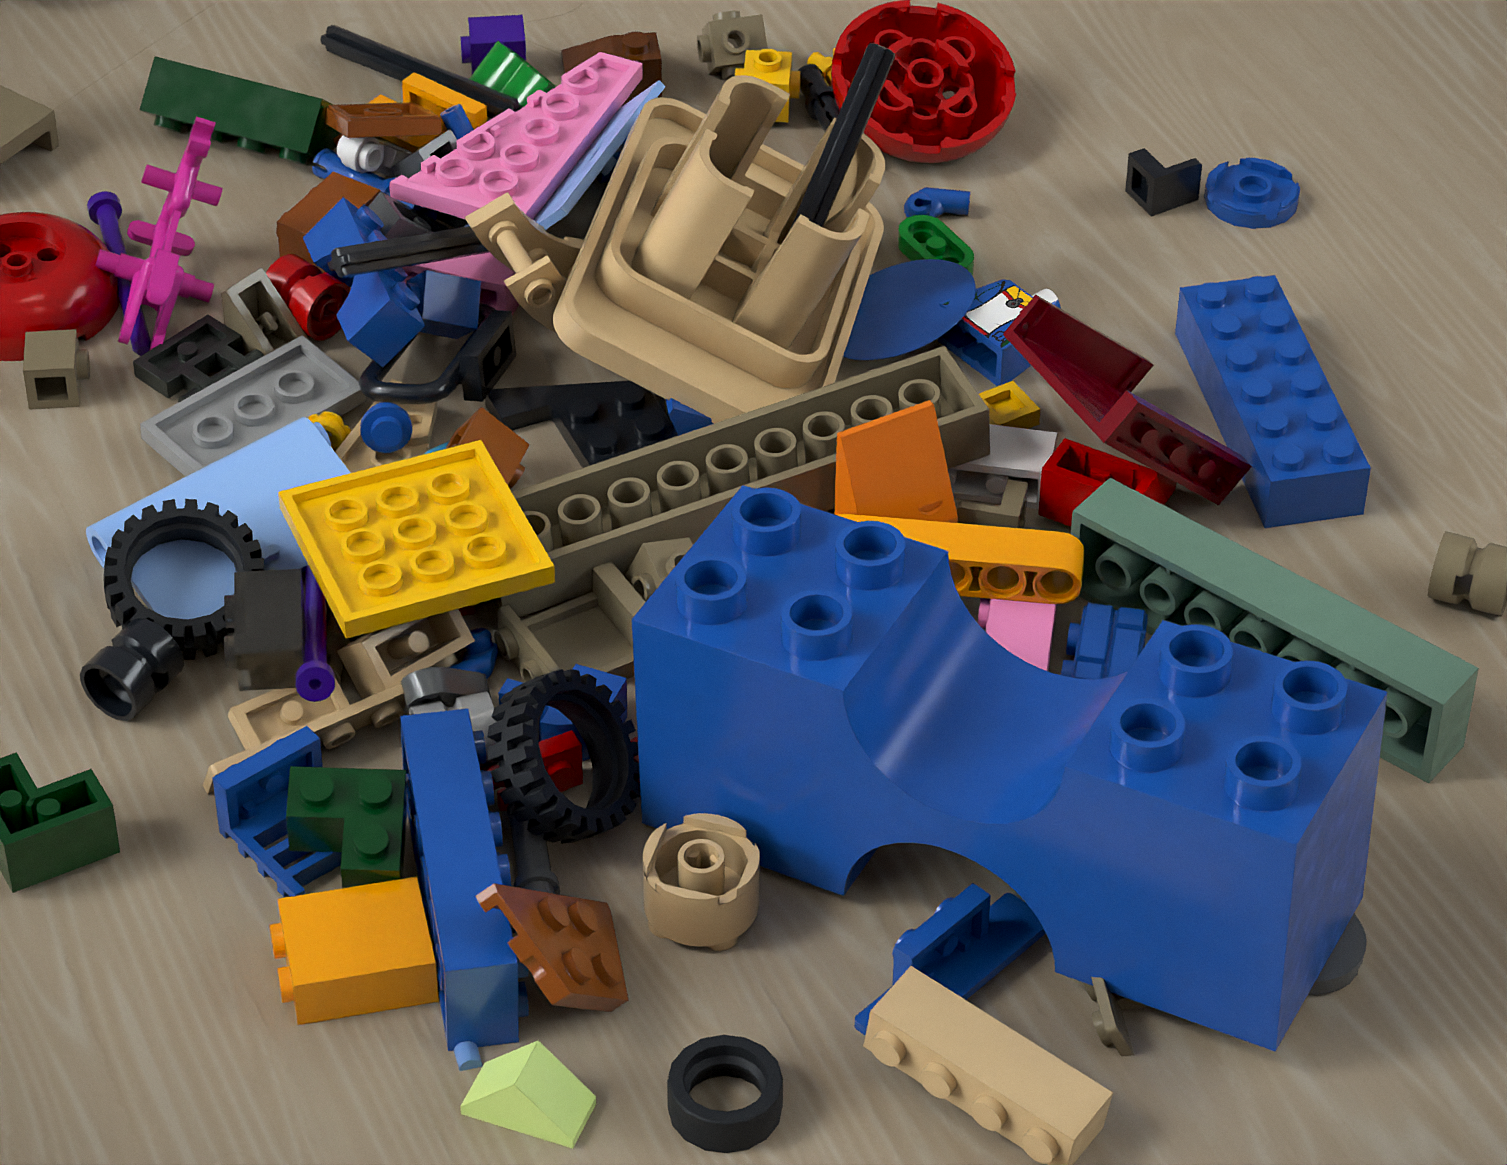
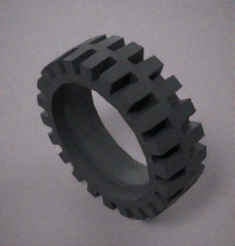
[103,499,265,660]
[487,669,641,844]

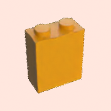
[269,876,439,1025]

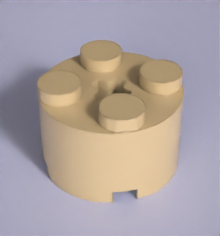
[643,813,760,951]

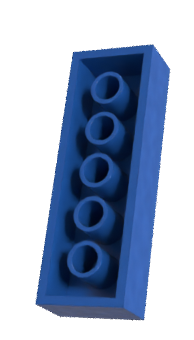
[1175,275,1371,528]
[400,708,529,1051]

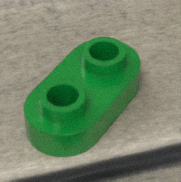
[898,215,974,275]

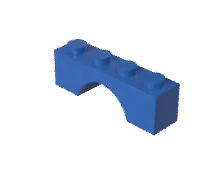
[303,197,425,367]

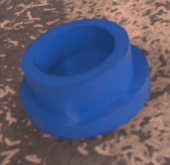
[360,402,412,453]

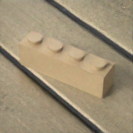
[863,966,1113,1165]

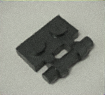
[133,314,264,403]

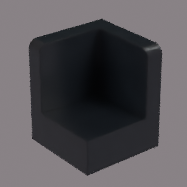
[1125,148,1202,217]

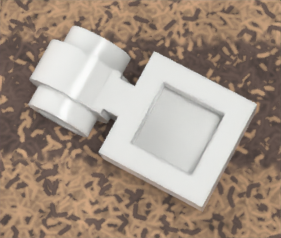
[337,135,412,178]

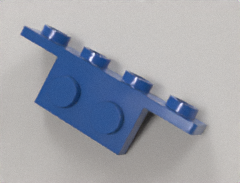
[855,883,1046,1035]

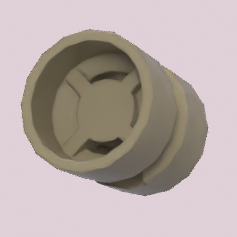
[1428,531,1507,617]

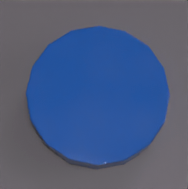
[1204,158,1300,229]

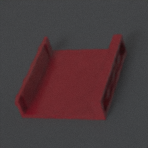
[1003,295,1252,505]

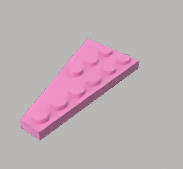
[389,52,643,220]

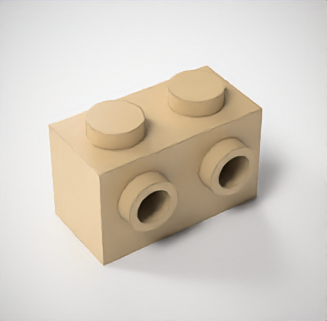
[337,609,475,699]

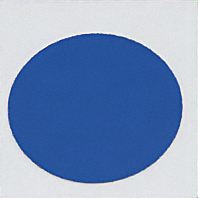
[843,259,976,360]

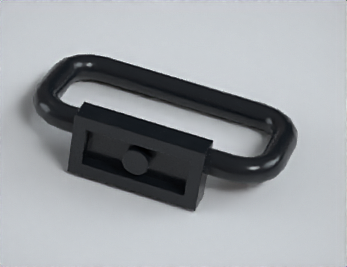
[359,303,517,405]

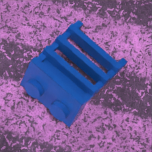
[212,726,342,897]

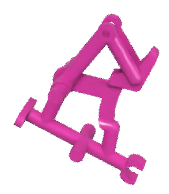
[95,117,223,351]

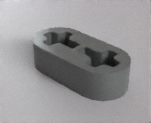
[401,667,492,710]

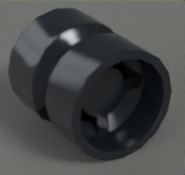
[79,618,184,721]

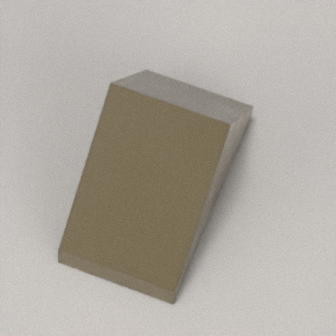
[221,267,309,356]

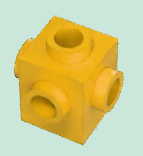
[735,49,801,122]

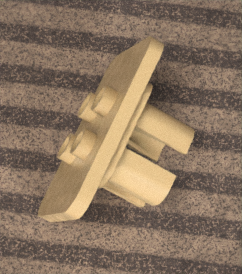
[553,75,885,424]

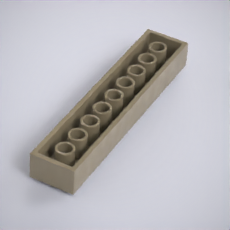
[493,346,990,617]

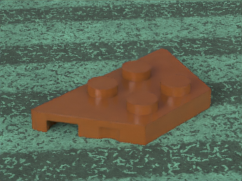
[476,883,629,1012]

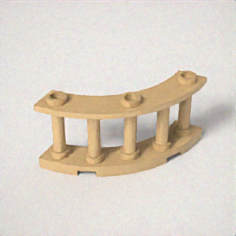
[465,192,584,332]

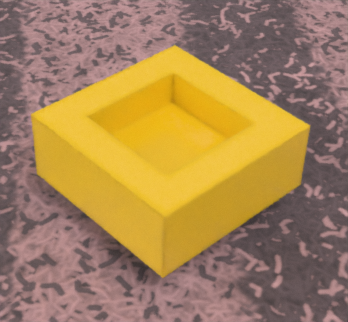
[978,381,1041,429]

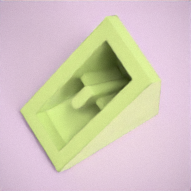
[460,1040,596,1149]

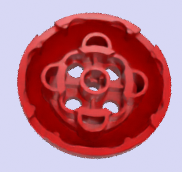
[831,0,1016,163]
[0,212,120,361]

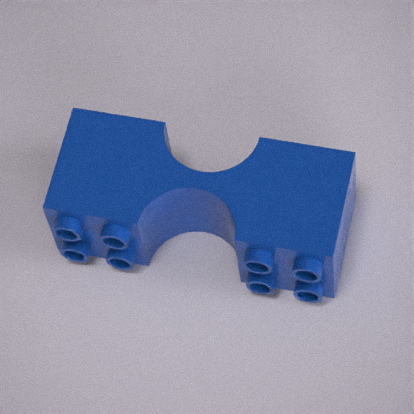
[632,485,1388,1052]

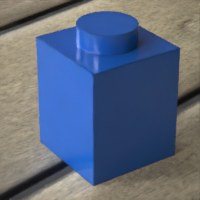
[406,270,481,339]

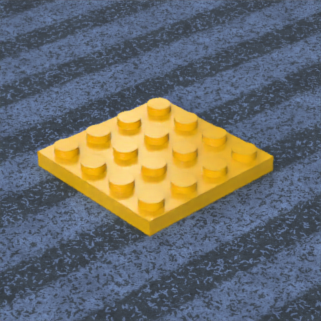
[278,440,555,639]

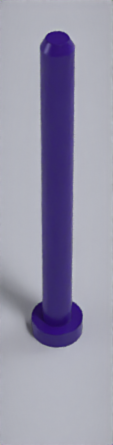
[87,191,151,356]
[295,565,335,702]

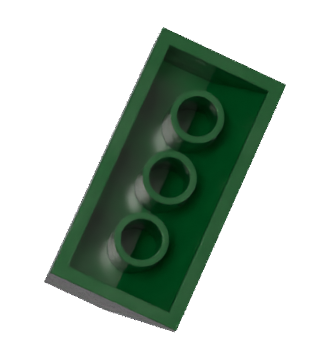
[140,56,341,165]

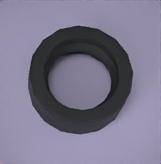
[667,1035,783,1153]

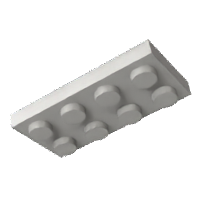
[140,335,366,477]

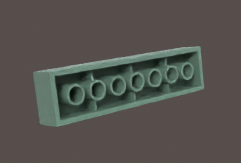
[1071,478,1479,783]

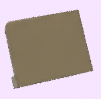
[956,480,1028,529]

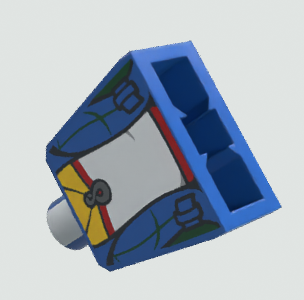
[937,279,1061,386]

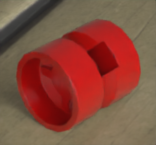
[266,254,351,341]

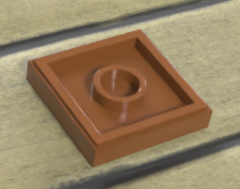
[325,102,441,138]

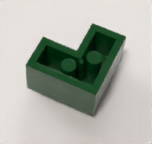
[0,752,120,893]
[286,766,408,888]

